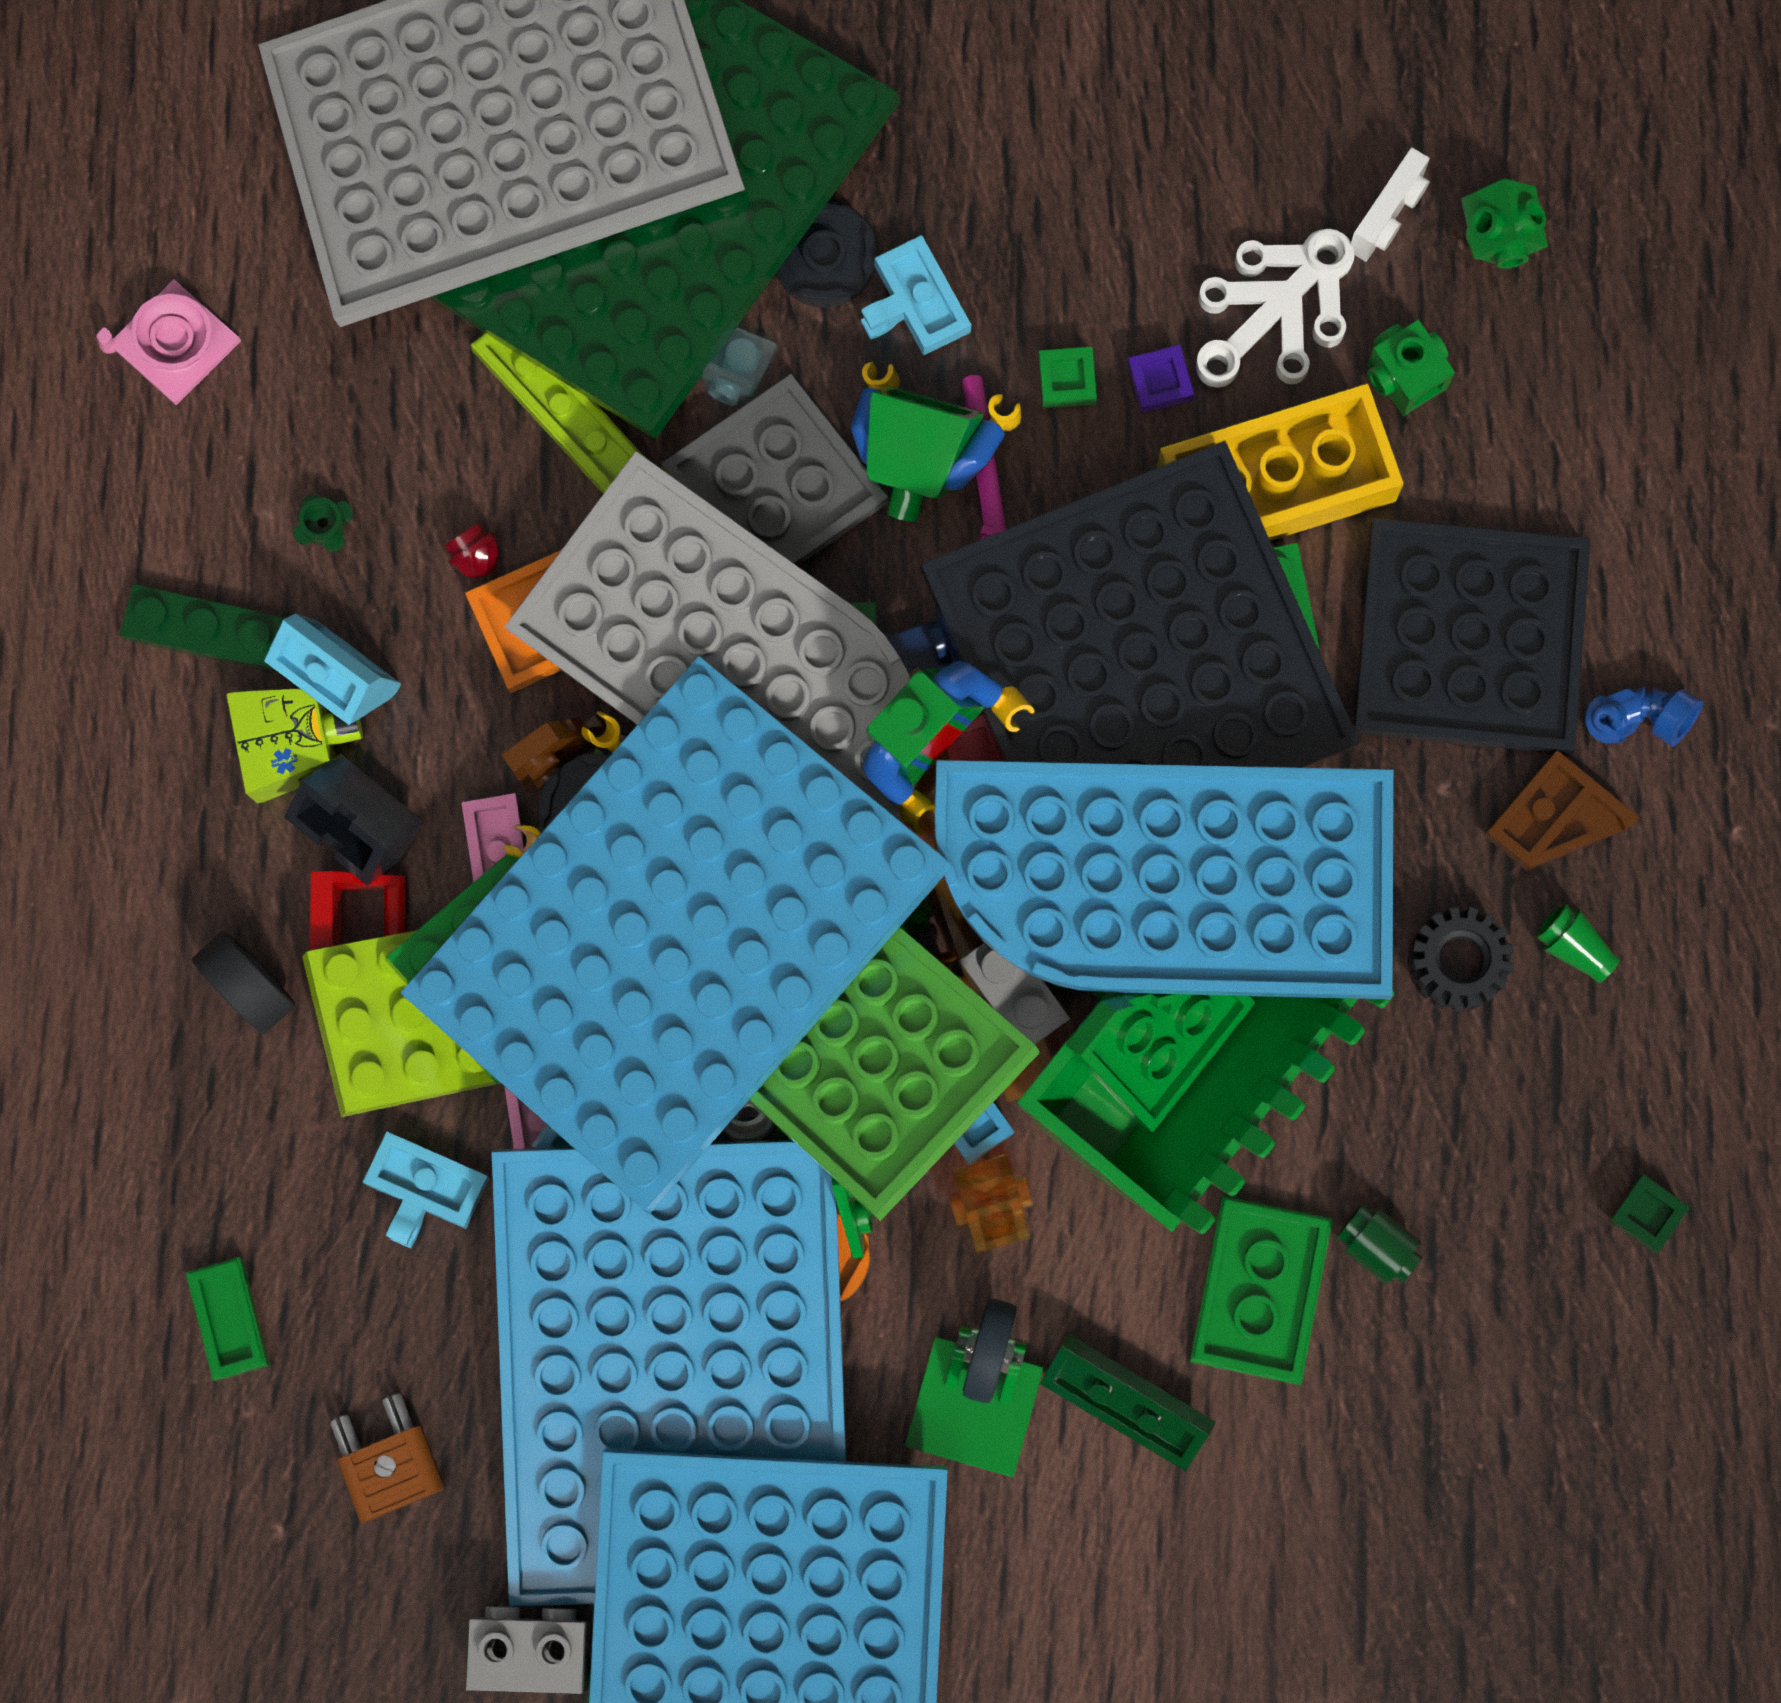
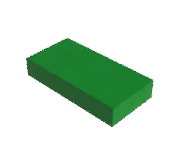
[185,1257,271,1381]

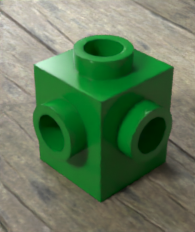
[1461,178,1548,269]
[1367,320,1455,416]

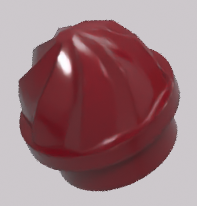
[444,522,499,578]

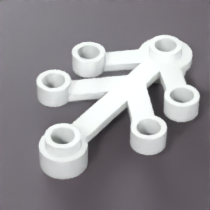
[1196,229,1354,388]

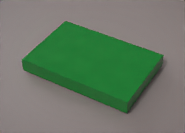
[1189,1196,1333,1385]

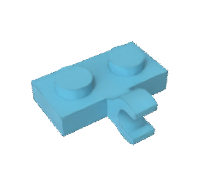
[861,235,972,356]
[363,1132,490,1249]

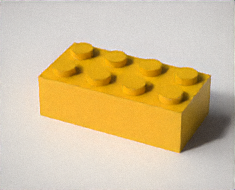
[1157,384,1404,541]

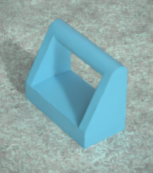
[264,613,401,725]

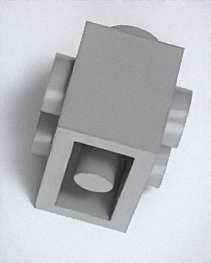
[466,1606,591,1694]

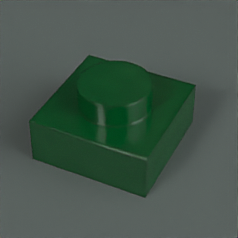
[1608,1174,1690,1254]

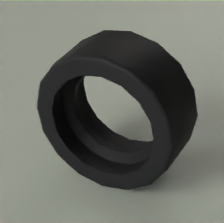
[192,930,295,1034]

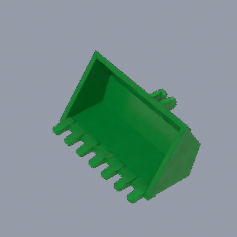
[1017,989,1395,1234]

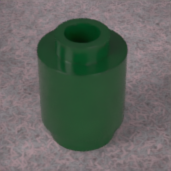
[1336,1203,1423,1285]

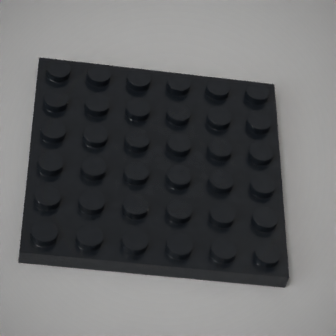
[920,440,1360,768]

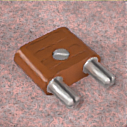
[330,1393,445,1524]

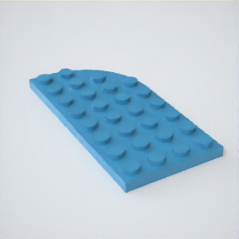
[935,760,1394,999]

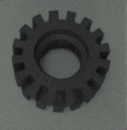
[1408,907,1514,1011]

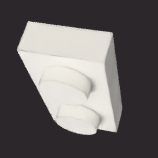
[1350,147,1430,262]

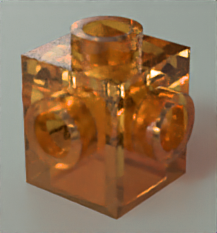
[948,1155,1033,1254]

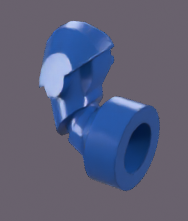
[1585,686,1703,747]

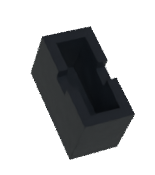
[284,754,424,885]

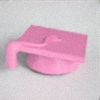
[96,279,241,405]

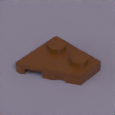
[501,714,607,793]
[1485,750,1640,871]

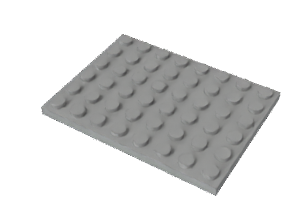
[258,0,745,327]

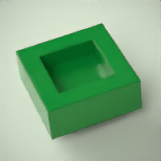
[1038,347,1097,408]

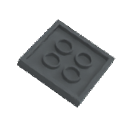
[661,374,888,567]

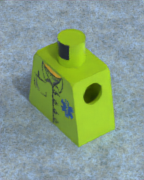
[227,689,363,803]

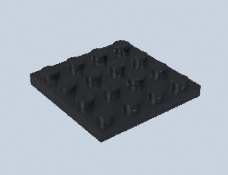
[1354,518,1591,755]

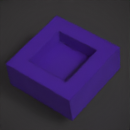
[1127,345,1194,414]

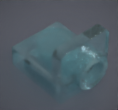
[702,327,778,406]

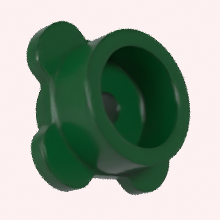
[293,494,353,553]

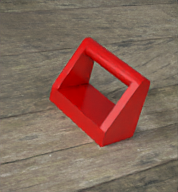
[310,871,406,951]

